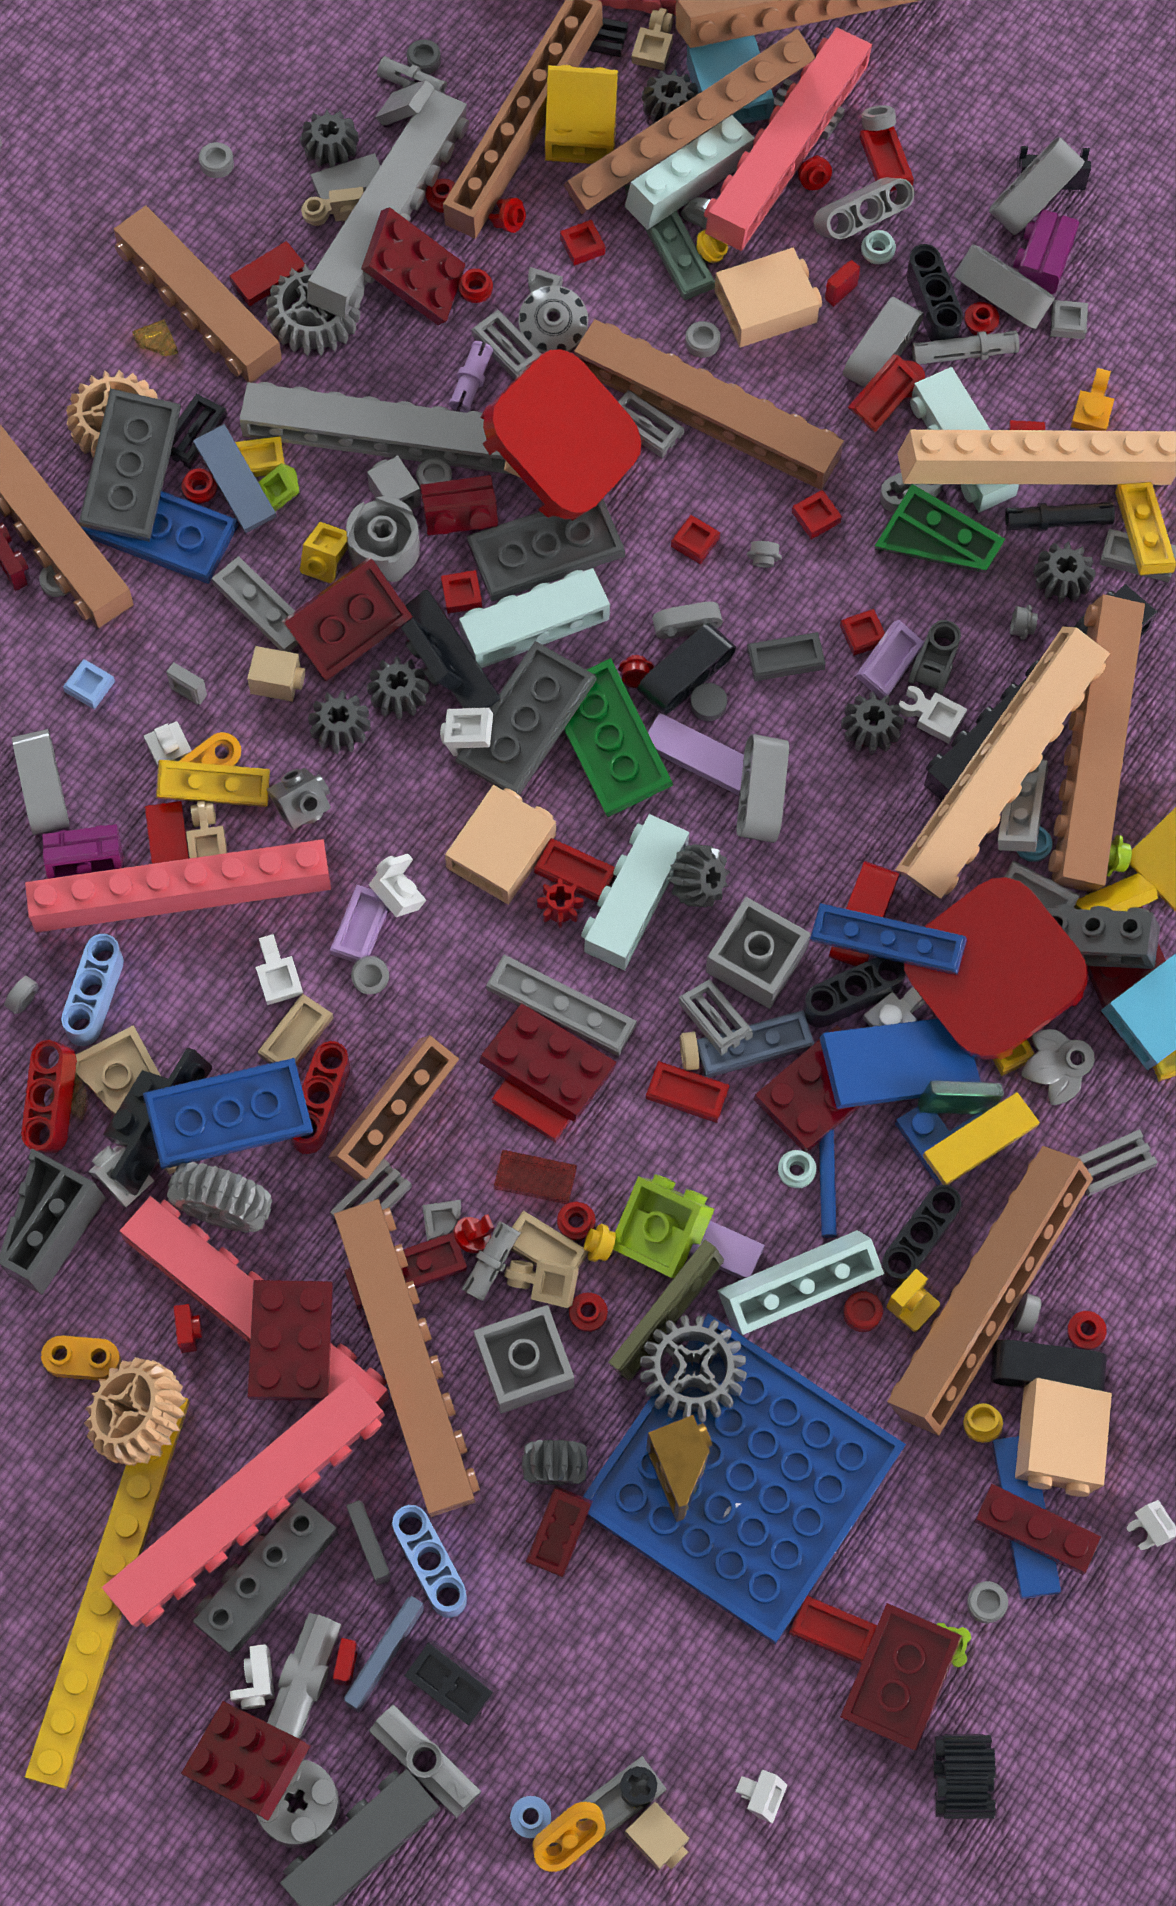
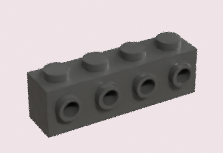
[1046,905,1160,969]
[193,1497,339,1658]
[280,1769,440,1906]

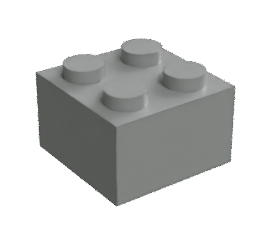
[706,897,811,1009]
[474,1305,574,1414]

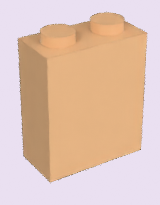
[714,247,822,348]
[445,785,556,905]
[1015,1378,1112,1497]

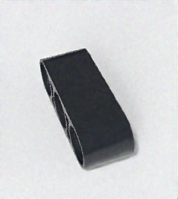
[906,244,963,342]
[637,623,736,715]
[803,957,906,1028]
[880,1185,961,1288]
[991,1340,1107,1391]

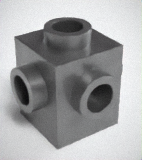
[266,768,331,830]

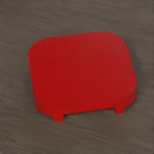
[480,349,641,521]
[904,877,1088,1060]

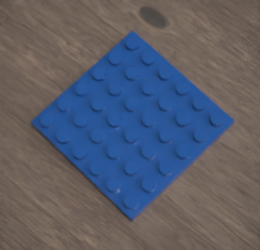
[583,1313,906,1645]

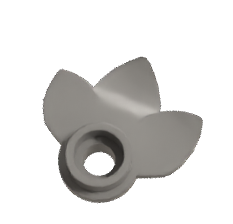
[1021,1029,1095,1105]

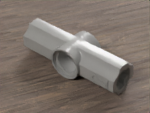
[267,1613,342,1739]
[369,1704,481,1818]

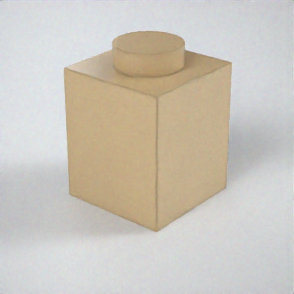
[247,646,305,702]
[624,1802,689,1871]

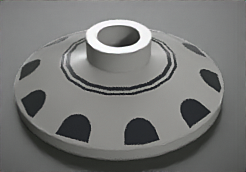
[519,285,588,353]

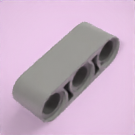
[989,137,1084,235]
[813,177,914,239]
[954,244,1055,329]
[843,297,924,388]
[12,729,70,835]
[736,734,789,843]

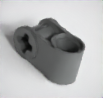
[908,620,961,695]

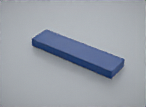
[810,903,967,975]
[991,1436,1061,1599]

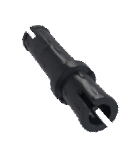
[1005,501,1115,532]

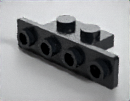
[401,590,500,708]
[103,1048,212,1196]

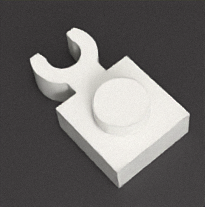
[899,686,967,744]

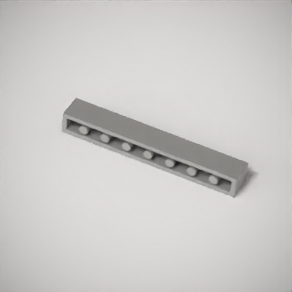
[307,90,469,319]
[239,382,514,475]

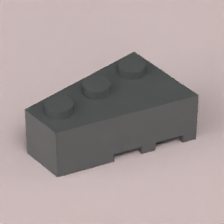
[0,1148,106,1295]

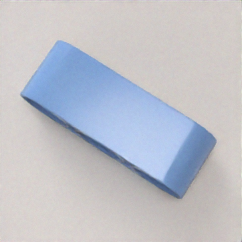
[61,934,124,1046]
[392,1505,467,1618]

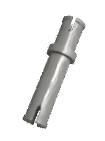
[912,330,1020,365]

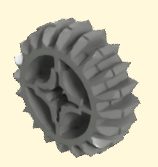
[266,264,360,356]
[167,1162,272,1233]
[640,1315,747,1422]

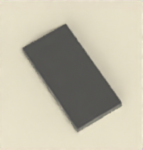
[79,388,181,542]
[467,499,625,602]
[455,641,597,796]

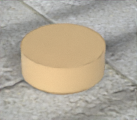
[679,1032,699,1071]

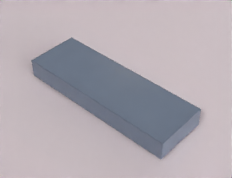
[193,424,277,534]
[697,1010,814,1078]
[344,1596,424,1713]

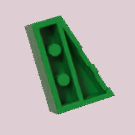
[875,484,1005,573]

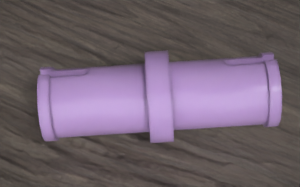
[448,341,493,413]

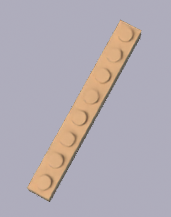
[897,429,1176,485]
[895,626,1110,899]

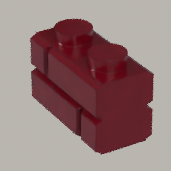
[420,475,498,536]

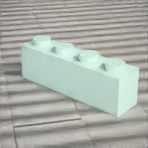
[625,115,755,230]
[910,367,1019,513]
[459,568,610,668]
[581,814,689,971]
[717,1230,884,1335]

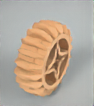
[66,370,158,458]
[84,1357,186,1466]

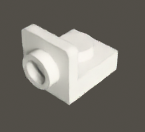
[440,708,493,756]
[369,854,426,917]
[89,1146,154,1207]
[230,1644,275,1709]

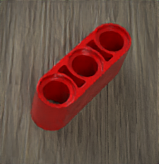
[829,861,900,967]
[21,1040,77,1154]
[291,1041,350,1154]

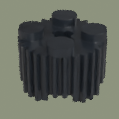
[932,1734,996,1819]

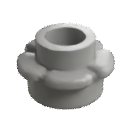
[746,541,782,568]
[1010,605,1038,640]

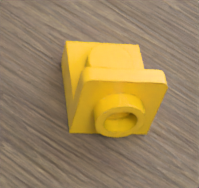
[300,522,348,583]
[886,1269,940,1332]

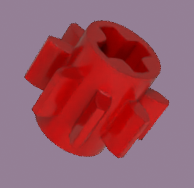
[537,878,584,928]

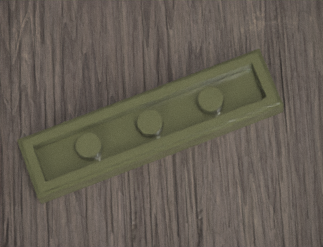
[608,1240,724,1382]

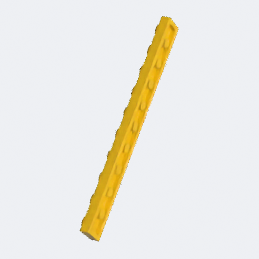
[25,1397,190,1790]

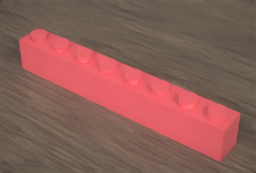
[704,27,872,251]
[25,839,331,933]
[120,1196,389,1408]
[101,1375,385,1627]

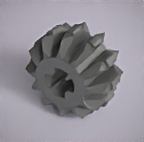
[642,69,698,124]
[300,108,359,168]
[1033,541,1096,604]
[367,655,429,721]
[308,690,371,754]
[841,691,904,756]
[668,844,730,908]
[522,1440,588,1486]

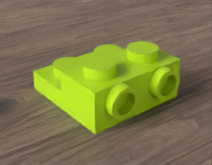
[613,1174,715,1278]

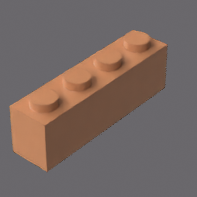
[328,1035,459,1181]

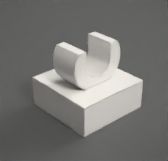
[144,721,192,767]
[1127,1500,1176,1550]
[735,1770,787,1823]

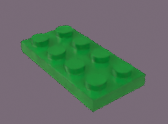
[564,658,673,818]

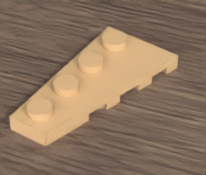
[75,1025,179,1175]

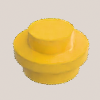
[696,229,728,264]
[584,1224,616,1262]
[963,1403,1003,1443]

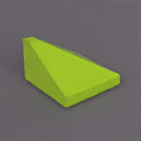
[258,463,300,512]

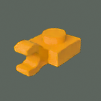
[1071,368,1114,431]

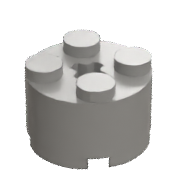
[346,496,420,582]
[256,1759,340,1848]

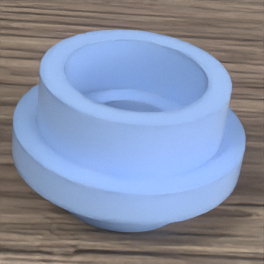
[510,1796,551,1839]

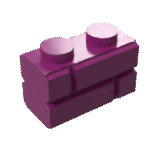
[1013,209,1080,295]
[43,824,124,879]

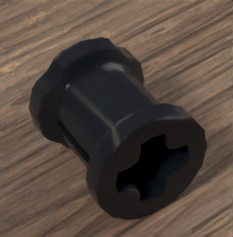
[620,1766,658,1808]

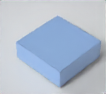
[63,659,115,710]

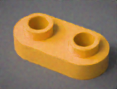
[180,732,241,766]
[41,1336,121,1380]
[532,1802,606,1872]

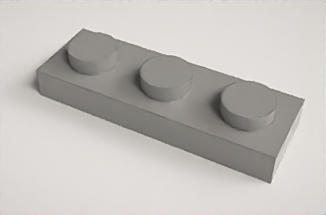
[212,556,298,652]
[998,760,1048,852]

